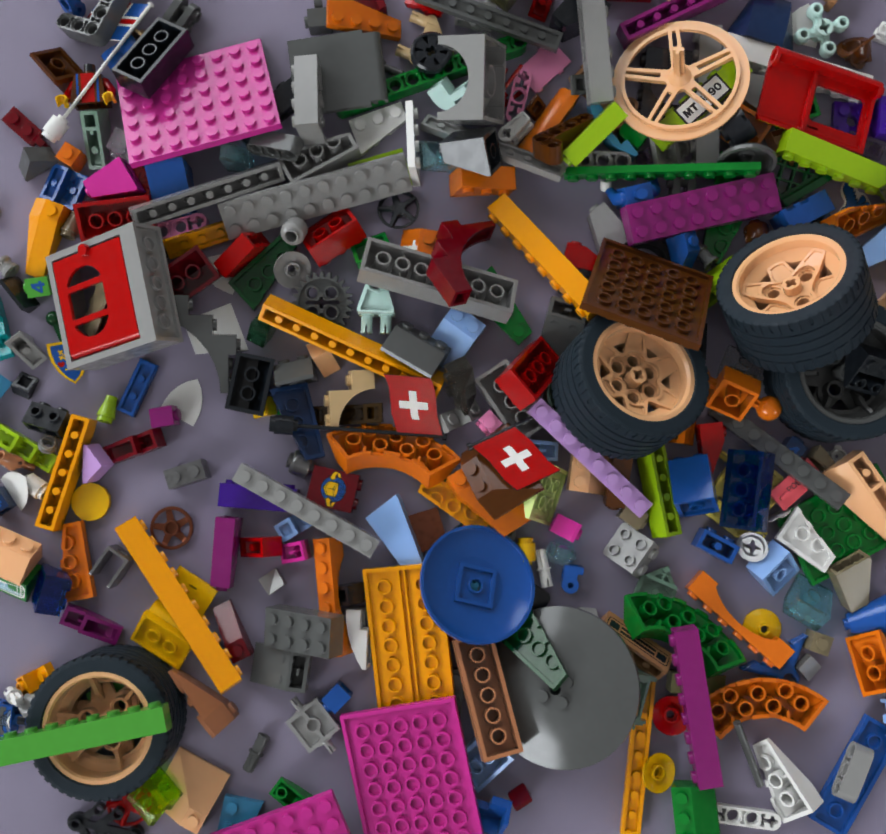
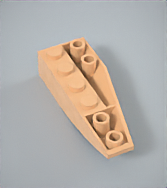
[822,450,886,541]

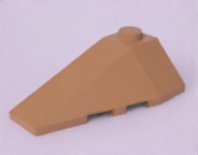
[168,668,239,739]

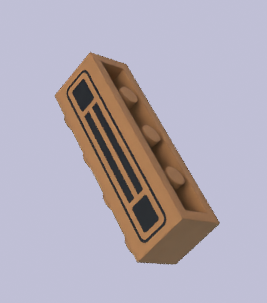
[601,610,672,681]

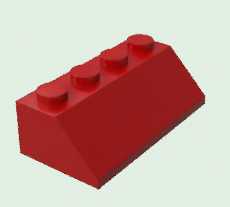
[72,193,158,242]

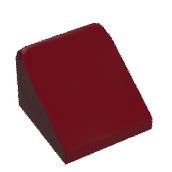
[508,783,532,811]

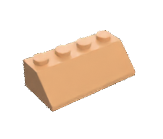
[566,454,609,495]
[0,526,43,586]

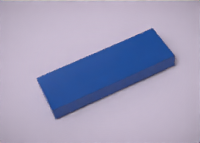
[116,358,159,418]

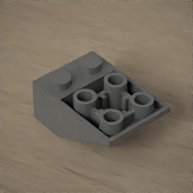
[540,296,586,356]
[250,642,313,694]

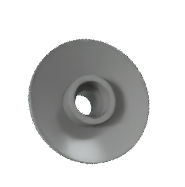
[274,251,311,289]

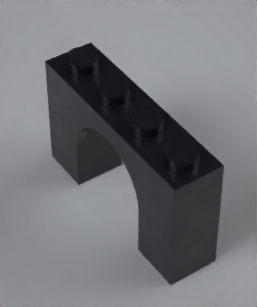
[636,46,692,121]

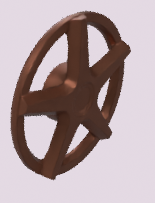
[150,506,194,550]

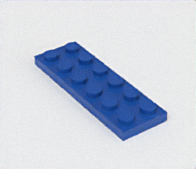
[807,713,886,834]

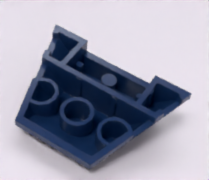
[727,0,793,51]

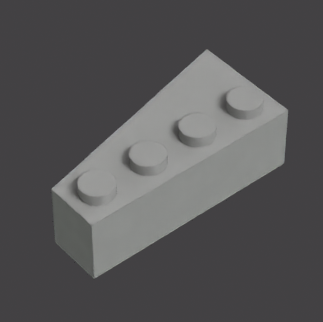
[278,132,362,182]

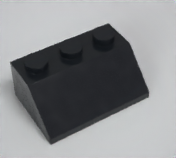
[225,351,275,416]

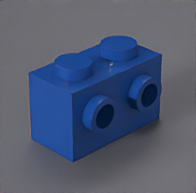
[691,526,740,564]

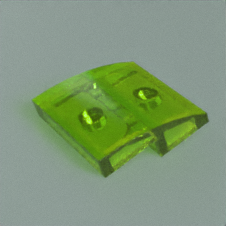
[126,767,183,826]

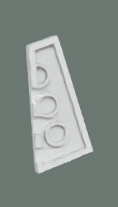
[405,100,421,187]

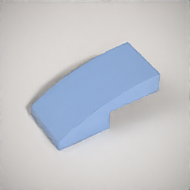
[273,515,312,543]

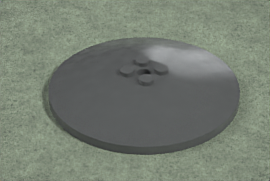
[495,606,641,770]

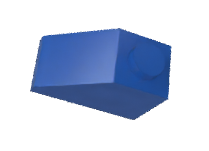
[666,231,700,269]

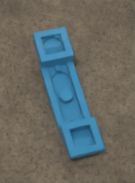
[586,104,639,162]

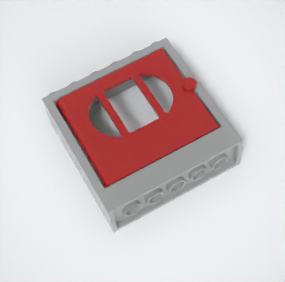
[45,222,184,370]

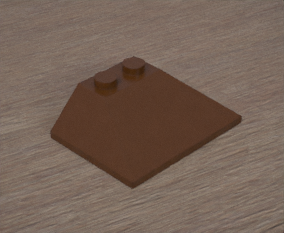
[461,423,544,520]

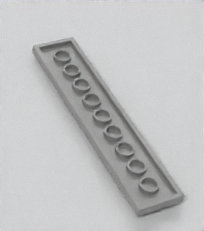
[217,152,413,240]

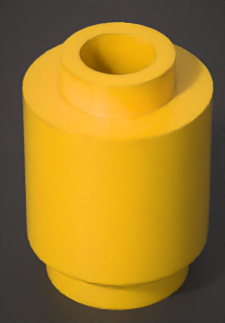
[516,537,536,565]

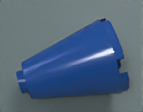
[842,594,886,633]

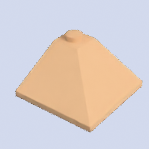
[151,746,231,834]

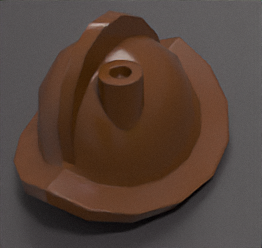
[835,34,876,70]

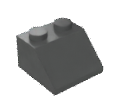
[274,355,319,388]

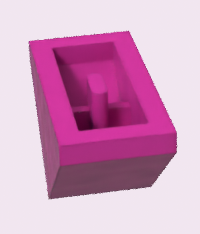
[281,539,312,564]

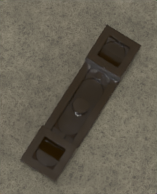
[313,403,384,426]

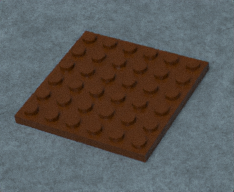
[579,237,714,351]

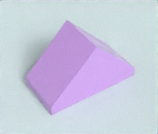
[82,443,114,484]

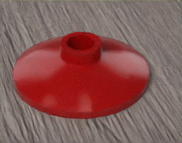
[652,695,686,736]

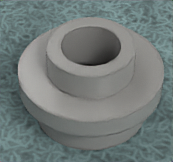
[37,435,58,454]

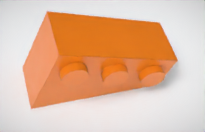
[449,166,516,197]

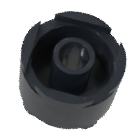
[718,108,757,147]

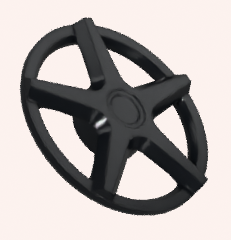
[377,192,420,229]

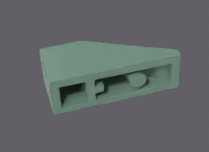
[79,109,111,170]

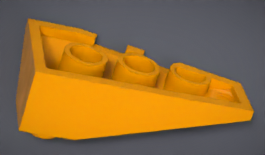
[25,198,71,277]

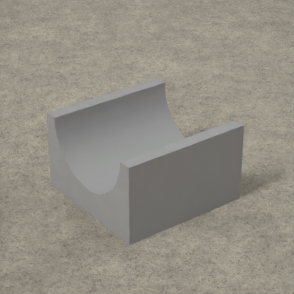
[437,34,506,125]

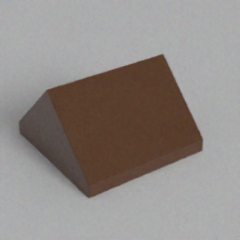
[29,47,84,93]

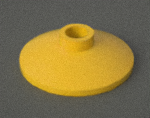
[742,608,781,639]
[642,753,675,793]

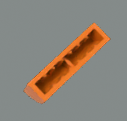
[518,88,580,153]

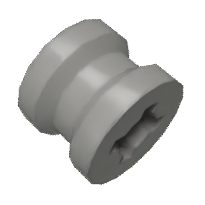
[0,255,20,278]

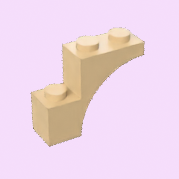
[323,370,375,427]

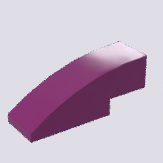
[59,602,124,645]

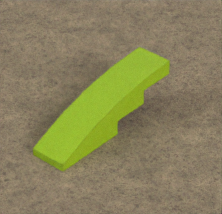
[0,422,58,474]

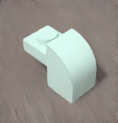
[427,76,468,110]

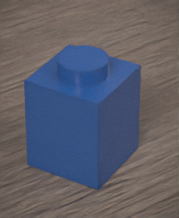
[321,679,353,714]

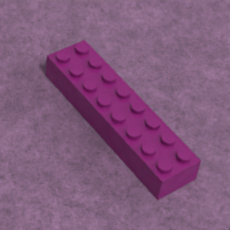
[620,172,782,247]

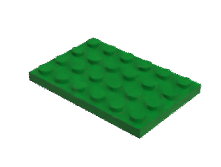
[775,463,886,586]

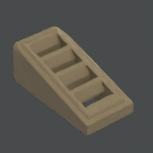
[806,445,835,472]

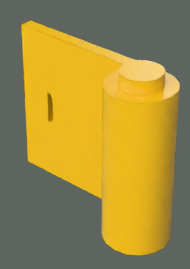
[149,565,218,630]

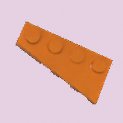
[326,0,401,42]

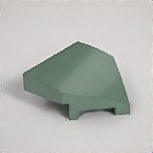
[633,566,678,598]

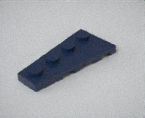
[269,382,325,461]

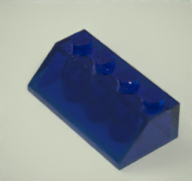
[719,449,776,533]

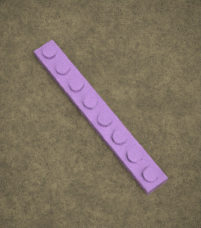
[526,397,653,518]

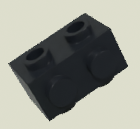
[22,401,70,440]

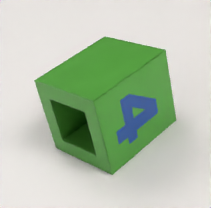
[23,275,53,298]

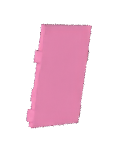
[518,47,572,94]

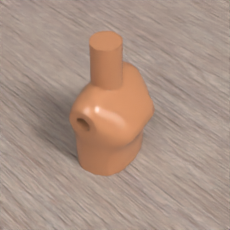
[0,450,36,471]

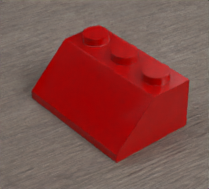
[303,208,367,268]

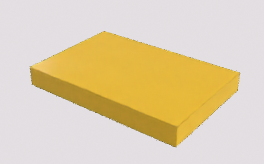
[130,609,191,670]

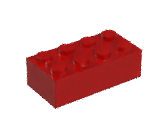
[495,336,559,411]

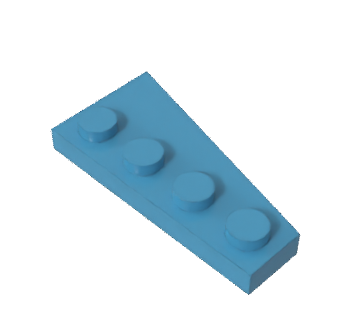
[217,793,264,831]

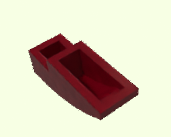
[102,428,167,464]

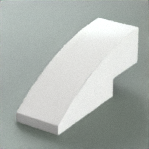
[346,606,372,670]

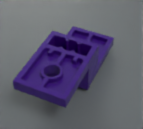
[830,96,886,145]

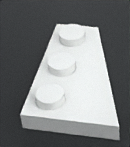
[348,102,406,156]
[774,506,836,573]

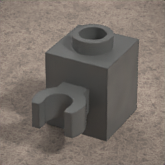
[304,0,333,35]

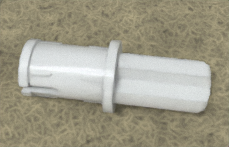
[536,549,553,588]
[3,686,25,707]

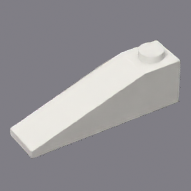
[752,737,824,823]

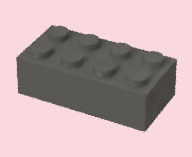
[264,604,344,659]

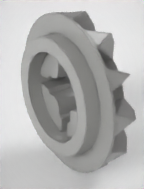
[736,531,769,562]

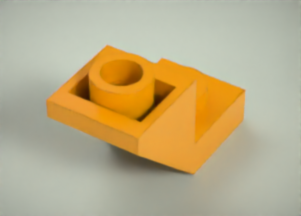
[15,662,55,696]

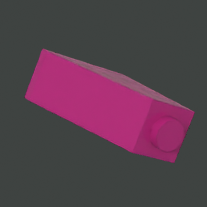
[83,157,146,200]

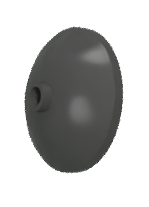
[717,143,777,180]

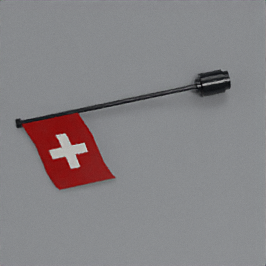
[466,370,614,491]
[269,374,447,441]

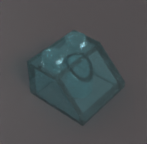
[782,573,833,631]

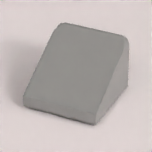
[795,653,821,681]

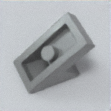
[4,330,48,370]

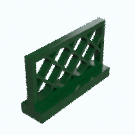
[770,156,832,207]

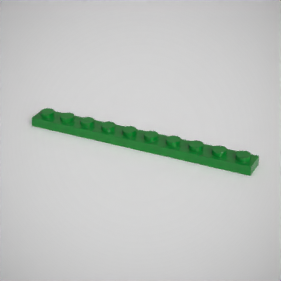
[563,162,761,182]

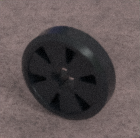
[410,32,452,74]

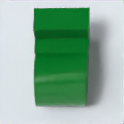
[617,123,648,151]

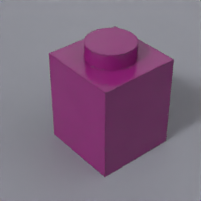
[149,405,181,428]

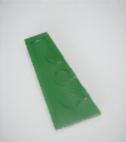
[486,266,532,346]

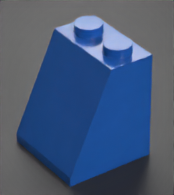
[144,157,198,216]
[668,453,720,518]

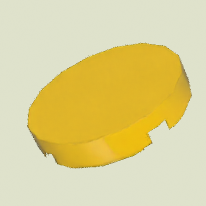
[71,483,111,521]

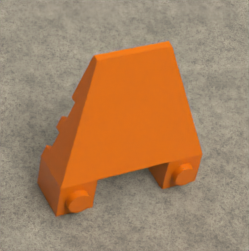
[446,468,531,537]

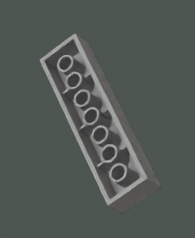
[357,236,518,324]

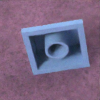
[746,539,800,597]

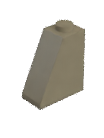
[827,549,872,613]

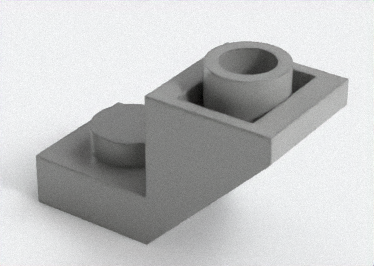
[437,399,483,434]

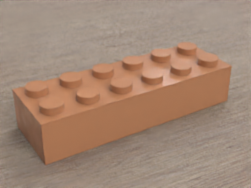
[451,639,524,763]

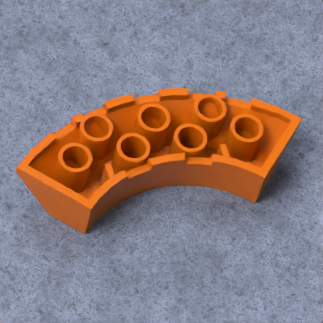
[326,423,461,489]
[709,677,829,740]

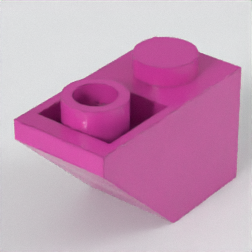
[548,513,583,543]

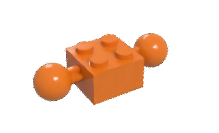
[705,365,782,422]

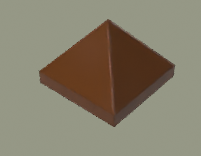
[525,94,546,121]

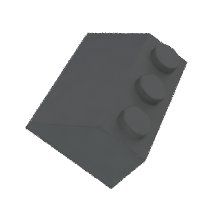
[380,321,451,379]

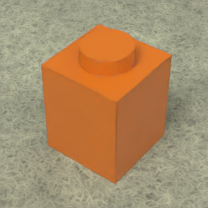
[55,141,87,173]

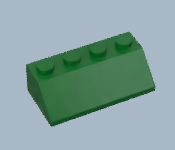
[671,780,720,834]

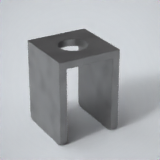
[89,544,134,589]

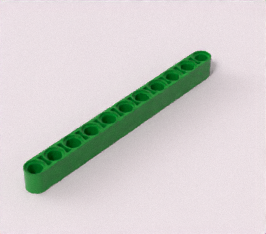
[336,36,527,119]

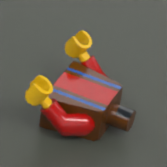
[55,64,117,111]

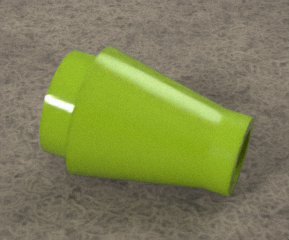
[96,395,118,424]

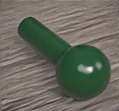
[46,311,62,342]

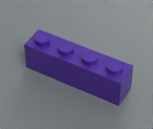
[218,479,300,512]

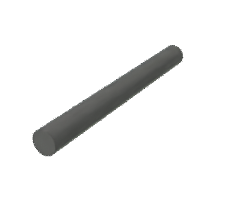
[733,720,764,788]

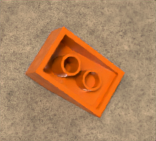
[845,629,886,697]

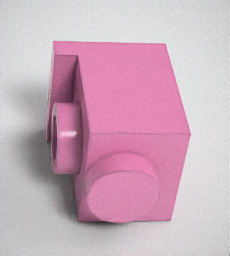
[475,409,503,436]

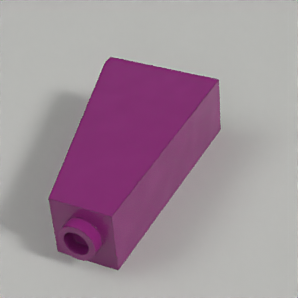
[210,515,243,591]

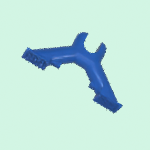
[739,633,808,683]

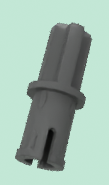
[243,732,270,773]

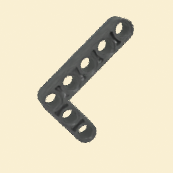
[56,0,131,47]

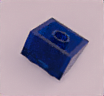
[31,563,72,616]

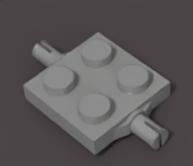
[286,696,341,754]

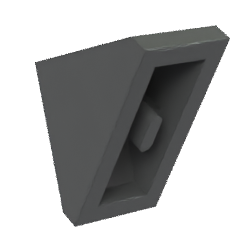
[19,147,59,182]

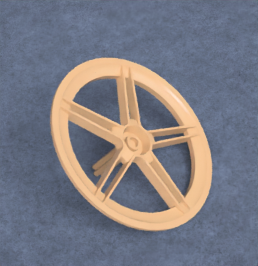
[612,21,750,142]

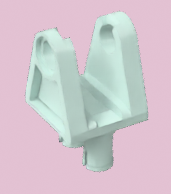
[357,284,396,335]

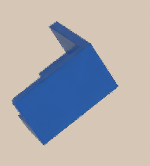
[477,796,513,834]

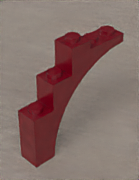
[426,220,496,307]

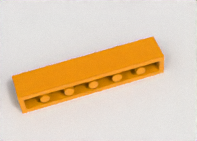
[34,414,98,532]

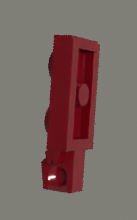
[1,106,50,147]

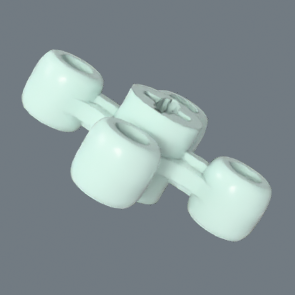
[793,2,850,59]

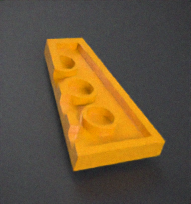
[418,481,488,527]

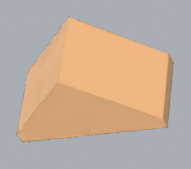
[306,343,341,378]

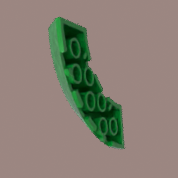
[624,592,747,679]

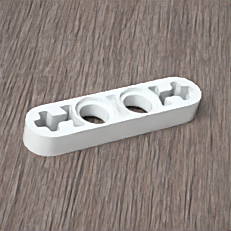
[717,802,781,831]

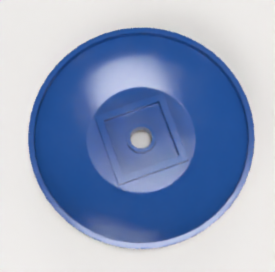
[420,525,535,645]

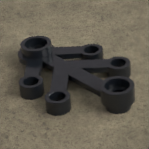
[67,801,144,834]

